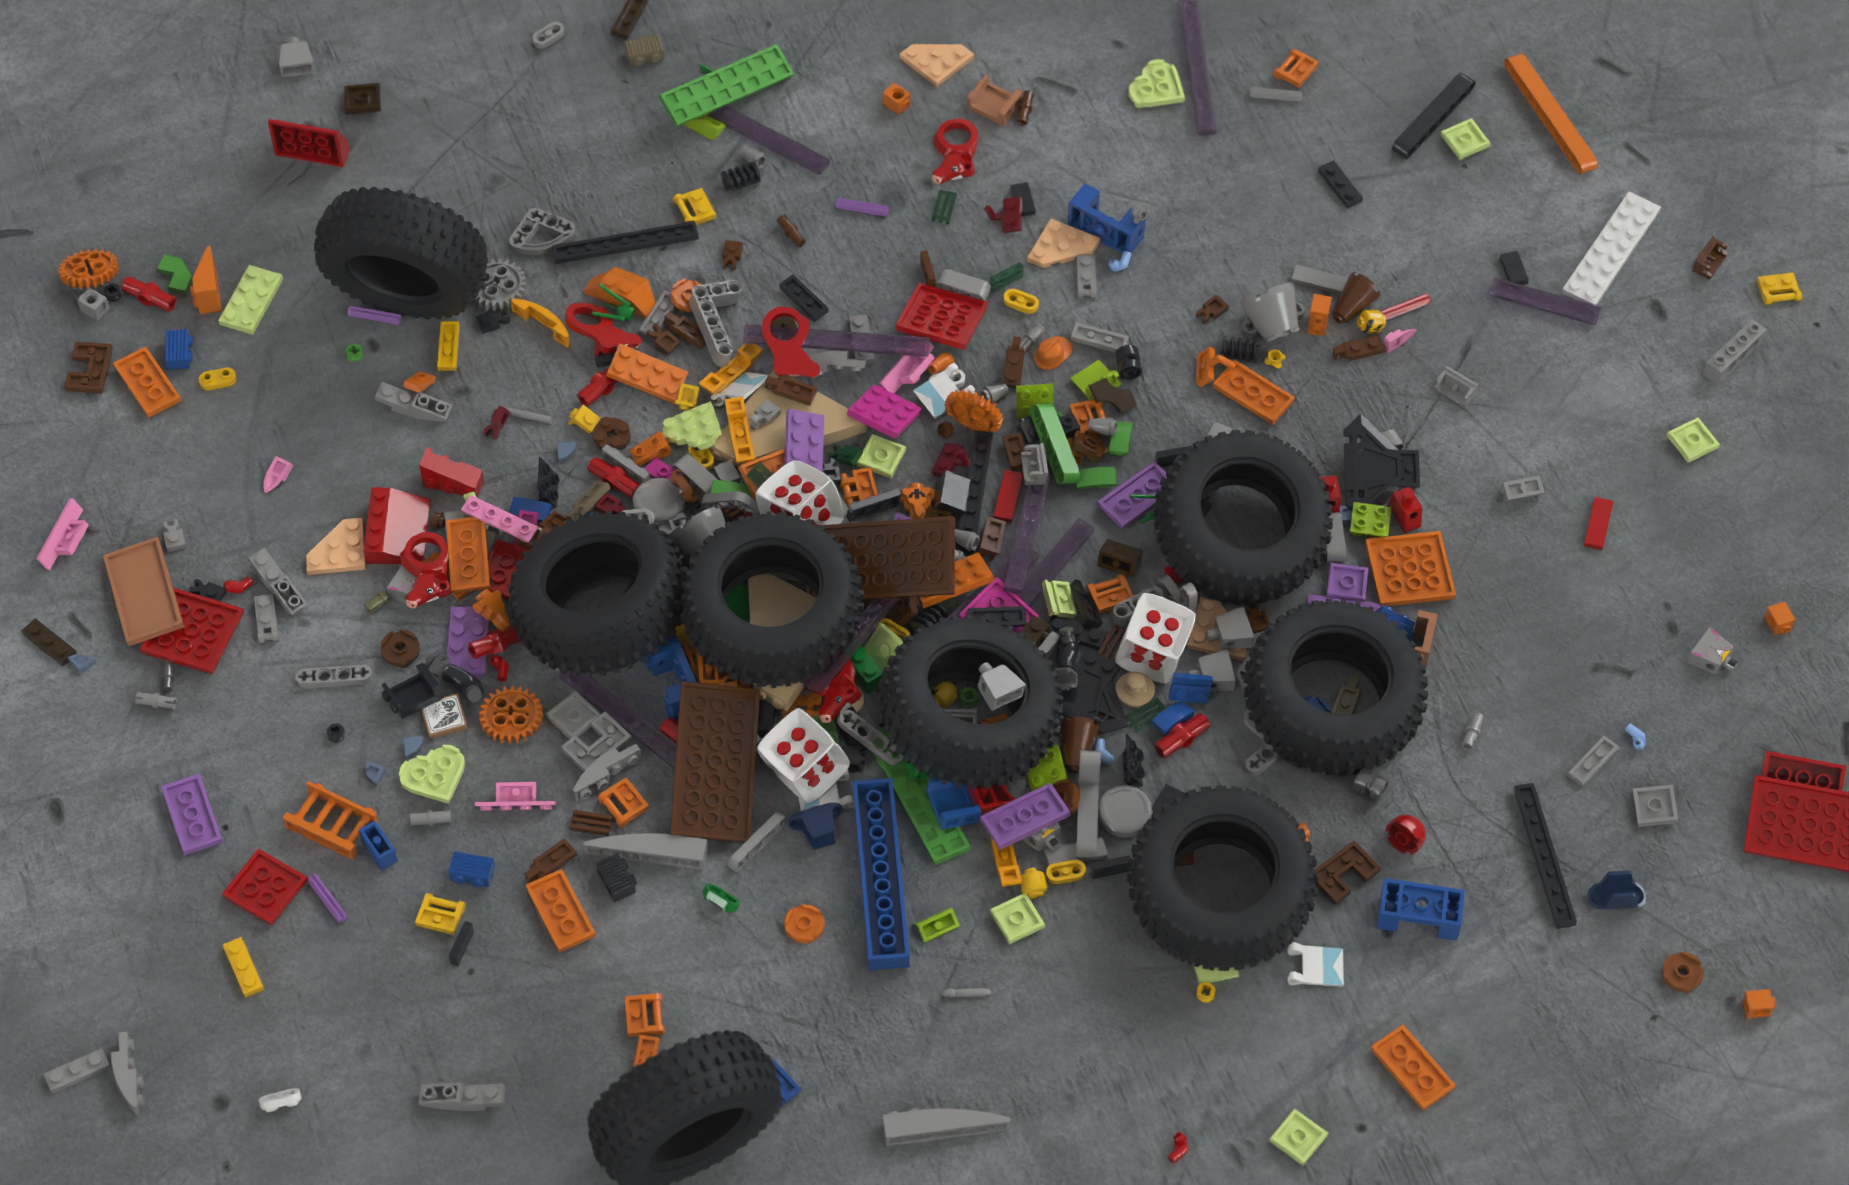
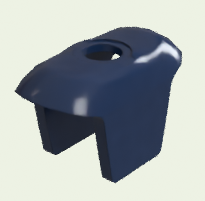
[788,802,843,850]
[1588,871,1646,910]

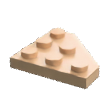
[900,44,974,87]
[1027,219,1100,268]
[306,518,366,575]
[1187,597,1247,662]

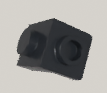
[1016,416,1040,445]

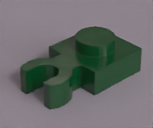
[828,444,863,467]

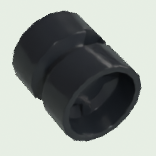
[1115,345,1142,380]

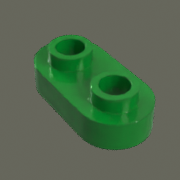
[702,884,740,913]

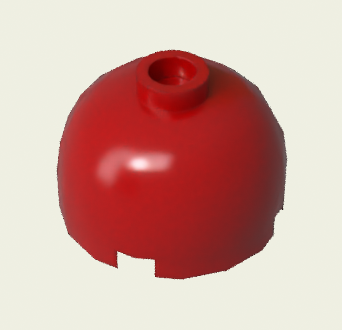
[1385,814,1426,855]

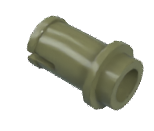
[364,591,389,614]

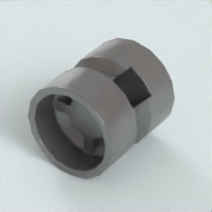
[1352,768,1389,803]

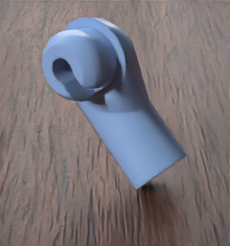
[1108,251,1131,272]
[1625,723,1646,750]
[1095,739,1114,765]

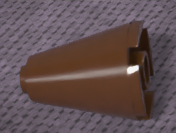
[1332,272,1380,323]
[1060,717,1099,774]

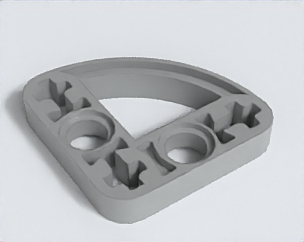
[509,208,575,255]

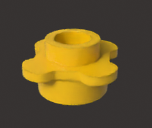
[1264,350,1285,369]

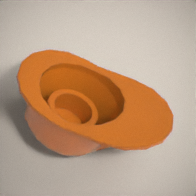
[1033,336,1073,370]

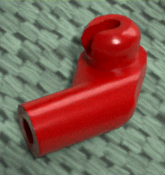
[223,576,253,594]
[489,654,509,682]
[1167,1132,1188,1164]

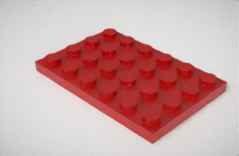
[1743,775,1849,872]

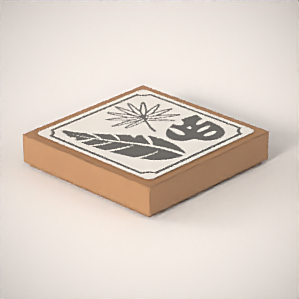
[421,693,468,739]

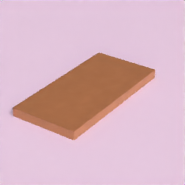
[103,537,184,646]

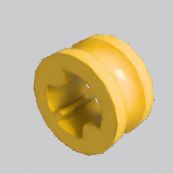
[1196,982,1215,1003]

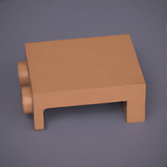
[967,75,1023,126]
[1413,610,1438,667]

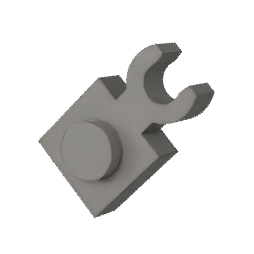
[163,519,187,552]

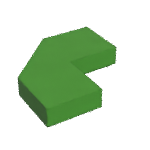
[157,255,193,294]

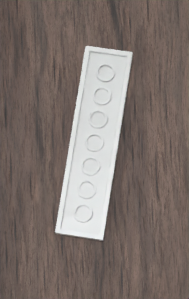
[1562,192,1661,309]

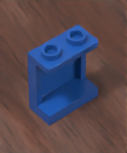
[926,777,982,830]

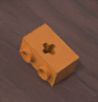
[1307,294,1332,336]

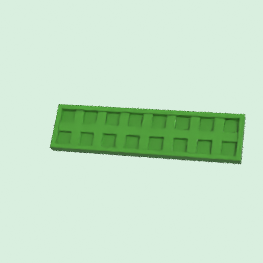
[659,44,794,127]
[872,729,971,866]

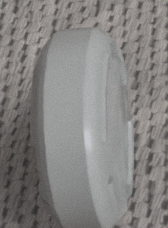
[633,478,685,524]
[1098,785,1153,838]

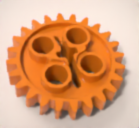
[58,249,119,289]
[944,389,1004,433]
[479,685,543,745]

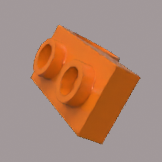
[629,431,671,467]

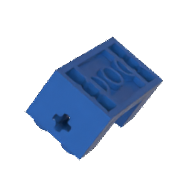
[1067,183,1146,254]
[645,635,697,722]
[1376,878,1465,941]

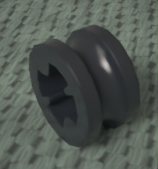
[104,283,122,302]
[327,723,345,743]

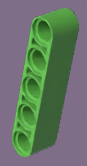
[1030,403,1080,485]

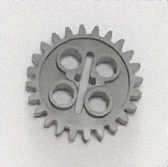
[474,258,527,311]

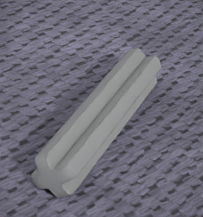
[1250,87,1302,102]

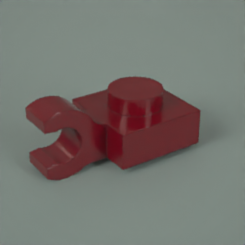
[483,405,511,440]
[595,493,627,515]

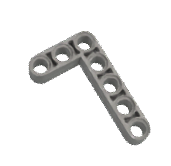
[689,280,743,367]
[1076,750,1101,858]

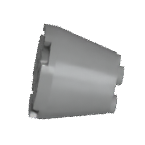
[1240,282,1299,343]
[669,507,726,559]

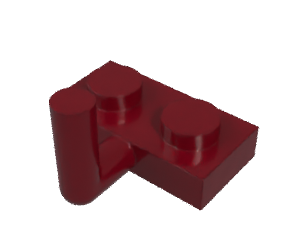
[984,196,1022,233]
[932,442,970,477]

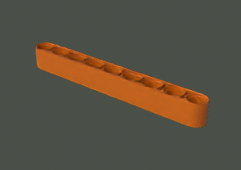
[1504,53,1598,174]

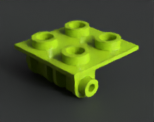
[1070,360,1122,400]
[1015,383,1054,419]
[1349,502,1391,538]
[1027,744,1068,792]

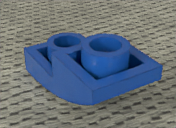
[509,497,552,522]
[1151,701,1195,734]

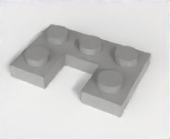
[561,712,632,772]

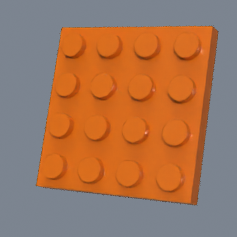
[1365,531,1456,606]

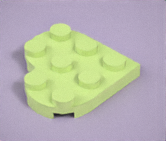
[1129,60,1185,108]
[663,401,722,450]
[399,745,465,804]

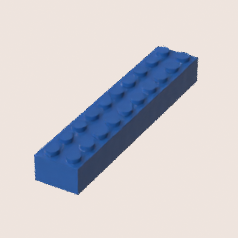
[853,778,910,971]

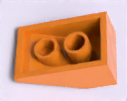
[190,246,222,315]

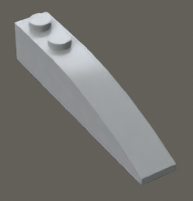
[584,833,708,870]
[883,1108,1011,1146]

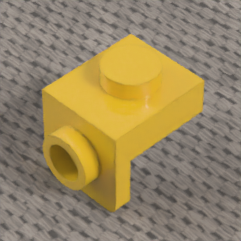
[675,383,700,411]
[567,405,600,434]

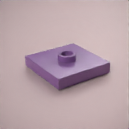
[1326,563,1368,602]

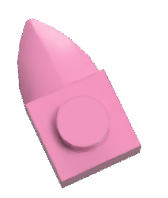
[1384,329,1417,353]
[264,456,294,493]

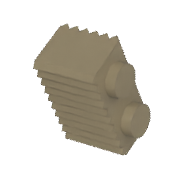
[624,34,664,67]

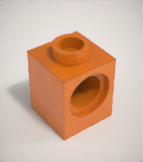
[883,82,911,115]
[1764,601,1795,635]
[1742,989,1776,1019]

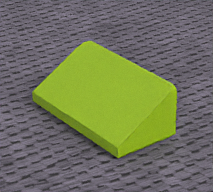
[685,115,726,140]
[913,908,960,943]

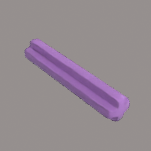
[836,198,889,217]
[348,305,402,325]
[307,874,347,923]

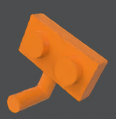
[1196,346,1235,387]

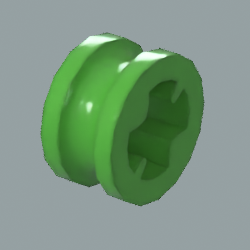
[346,344,363,362]
[960,688,978,708]

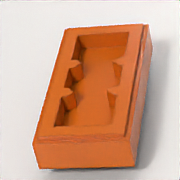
[403,371,436,393]
[633,1035,660,1067]

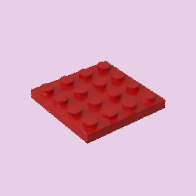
[895,283,988,350]
[140,588,244,674]

